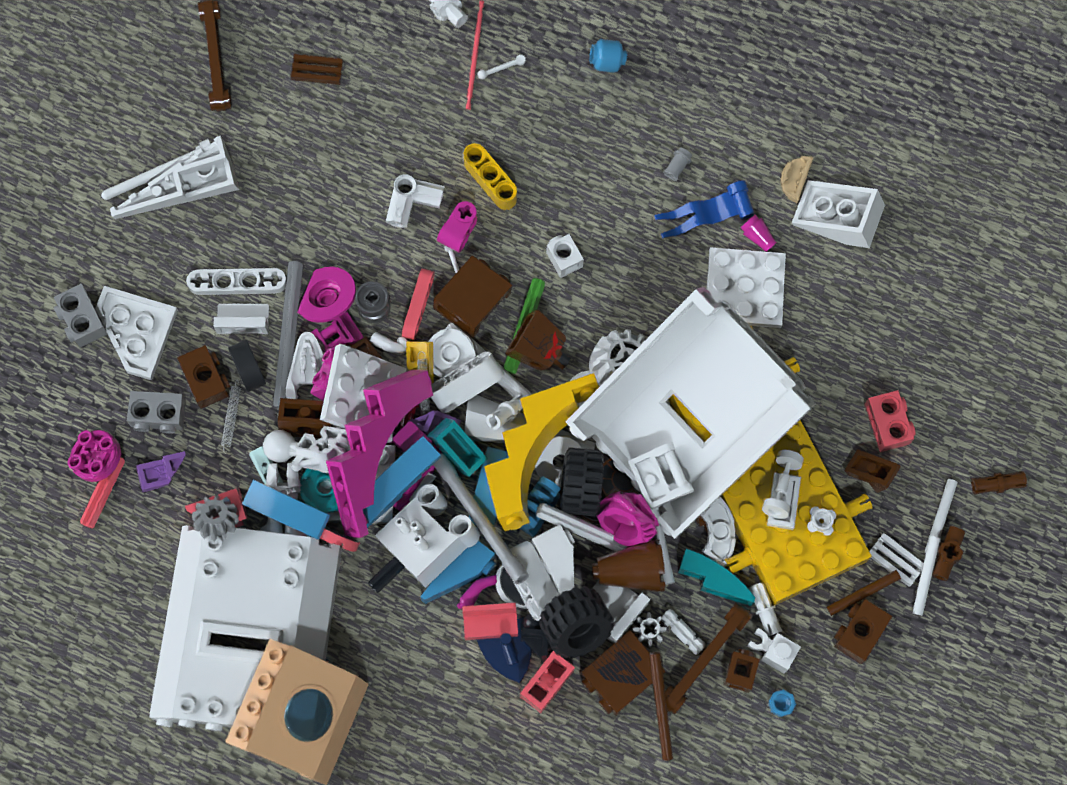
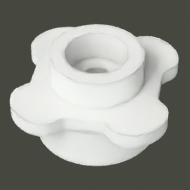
[807,507,836,536]

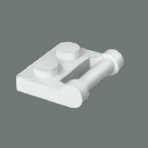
[628,442,694,510]

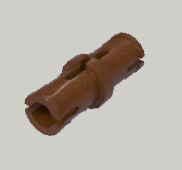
[971,471,1027,495]

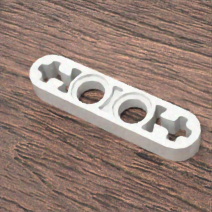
[186,268,286,295]

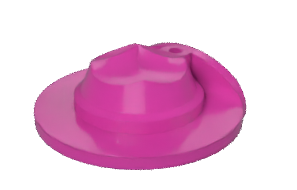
[297,267,356,323]

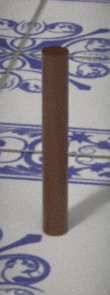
[826,570,901,616]

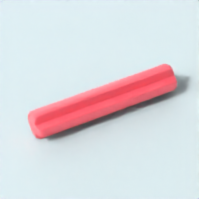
[80,457,125,529]

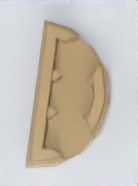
[780,156,814,203]

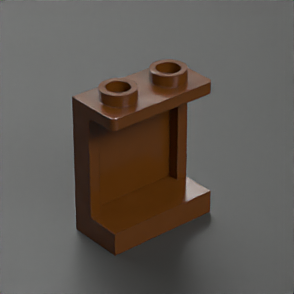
[433,255,512,338]

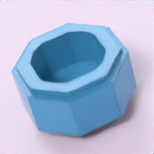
[768,689,796,717]

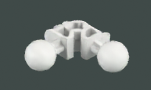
[263,425,351,473]

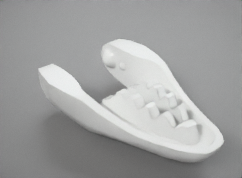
[286,332,323,399]

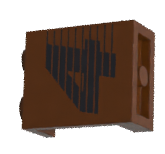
[580,631,666,716]

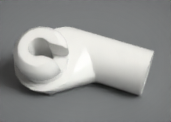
[370,332,408,355]

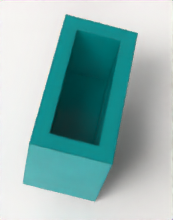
[427,418,488,476]

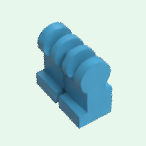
[519,476,560,538]

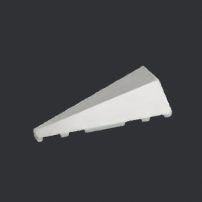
[110,136,239,219]
[465,395,595,450]

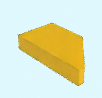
[406,341,434,384]

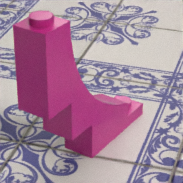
[326,370,433,538]

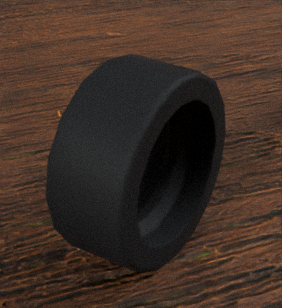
[228,340,266,392]

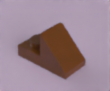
[844,449,901,493]

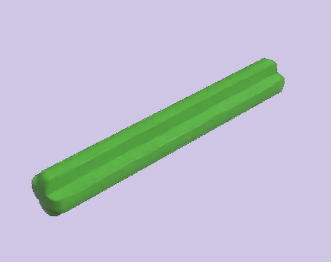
[504,278,545,374]

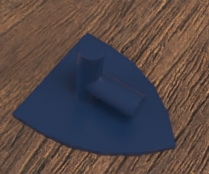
[477,616,532,683]

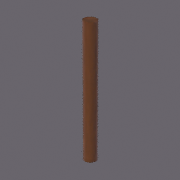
[649,652,673,761]

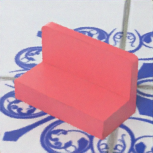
[462,603,518,640]

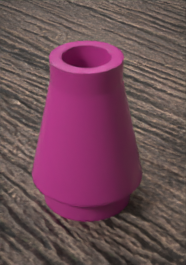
[741,214,777,252]

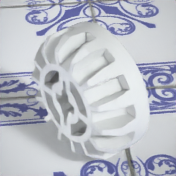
[589,329,645,386]

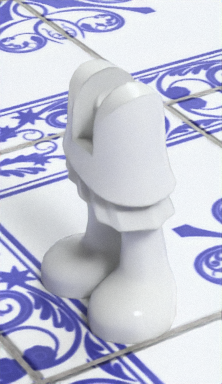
[260,463,307,536]

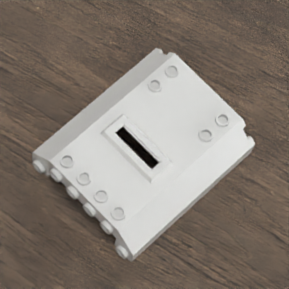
[566,287,816,539]
[149,526,342,741]

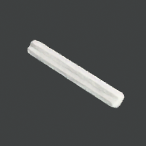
[536,504,628,551]

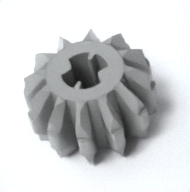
[192,494,239,542]

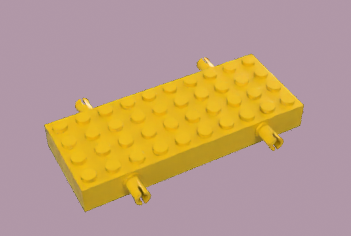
[669,326,872,606]

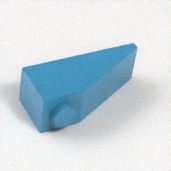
[420,541,496,604]

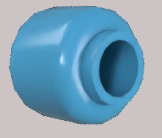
[589,39,627,73]

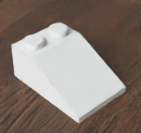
[792,180,885,248]
[532,525,575,595]

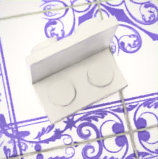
[593,582,650,644]

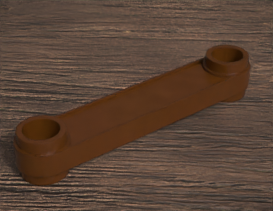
[198,0,232,112]
[665,602,753,715]

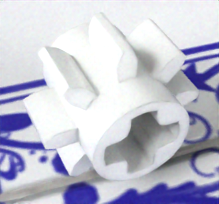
[632,613,666,647]

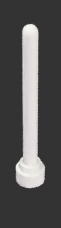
[101,139,210,200]

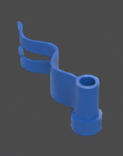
[654,180,755,239]

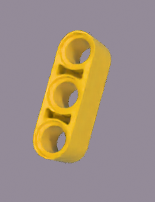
[463,143,517,210]

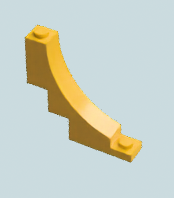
[484,373,600,531]

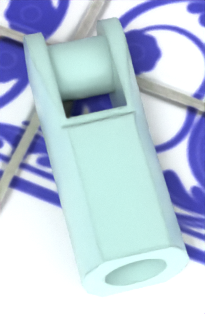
[249,446,284,485]

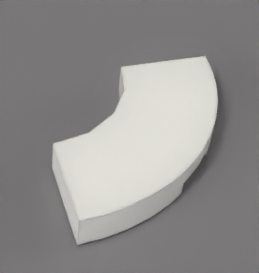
[700,497,736,568]

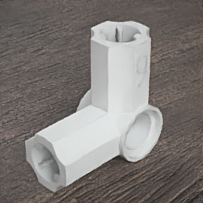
[386,174,444,228]

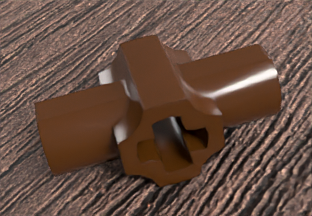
[932,526,966,581]

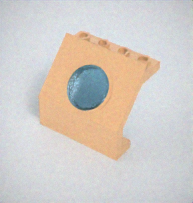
[226,639,369,785]

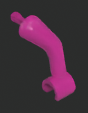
[457,574,497,609]

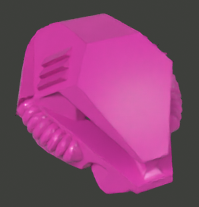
[597,491,659,547]

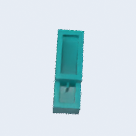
[678,549,755,606]

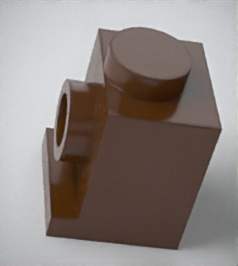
[723,649,760,693]

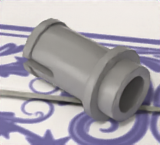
[663,148,692,181]

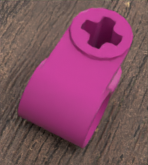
[437,201,477,253]

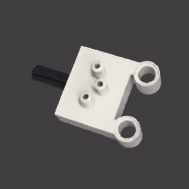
[368,484,480,593]

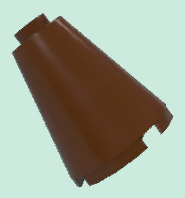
[592,539,665,592]

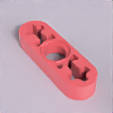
[402,268,435,340]

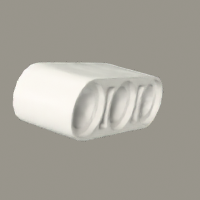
[431,351,504,413]
[510,541,559,621]

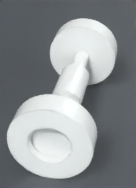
[762,450,804,519]

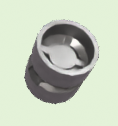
[355,281,391,323]

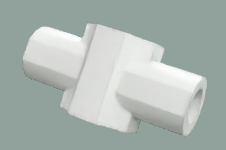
[429,0,468,28]

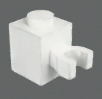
[747,628,801,674]

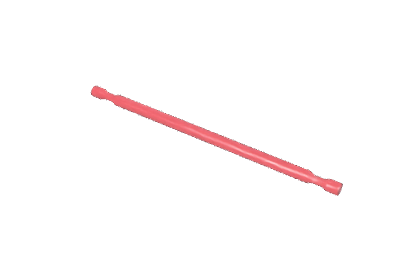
[466,1,484,110]

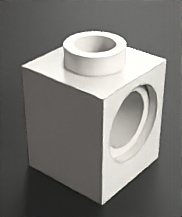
[546,234,584,278]

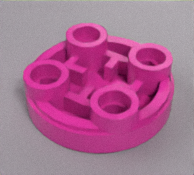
[68,430,121,482]

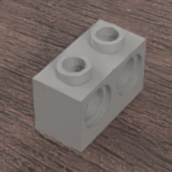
[53,283,107,347]
[127,391,186,434]

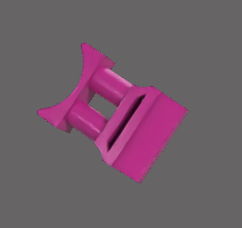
[311,312,364,352]

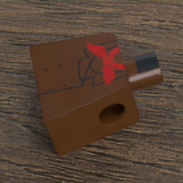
[505,310,571,371]

